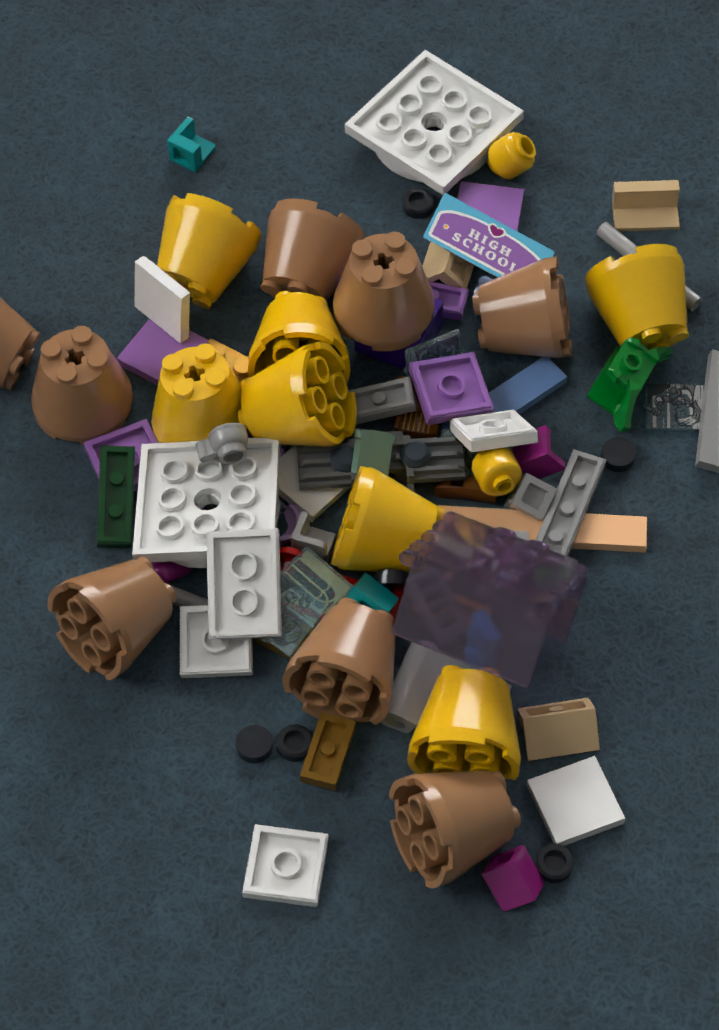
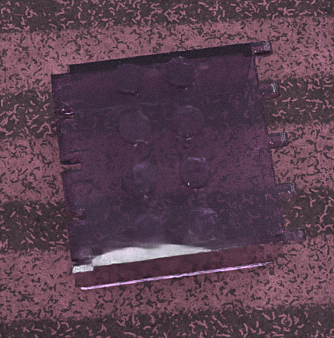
[391,511,588,688]

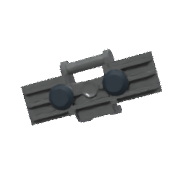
[297,431,466,491]

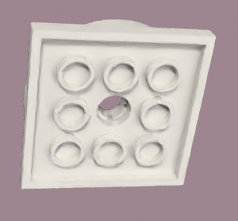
[345,50,524,195]
[132,438,280,568]

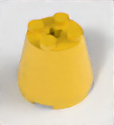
[157,193,262,309]
[584,244,689,350]
[248,291,350,384]
[238,342,357,447]
[151,343,250,443]
[331,466,444,574]
[407,665,521,780]

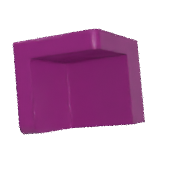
[512,425,565,479]
[482,844,544,911]

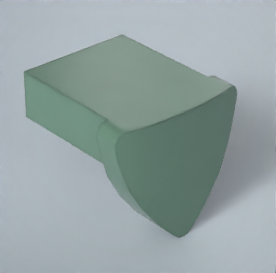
[351,429,396,476]

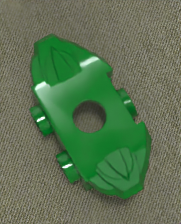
[586,338,674,432]

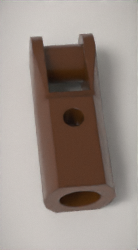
[434,475,497,504]

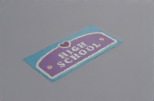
[423,193,555,277]

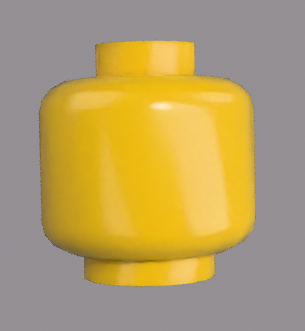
[488,132,536,180]
[472,447,522,496]

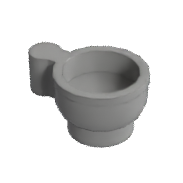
[195,423,248,464]

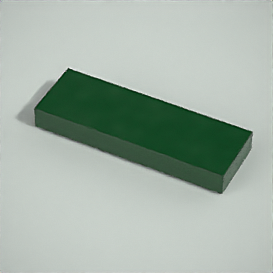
[97,445,135,548]

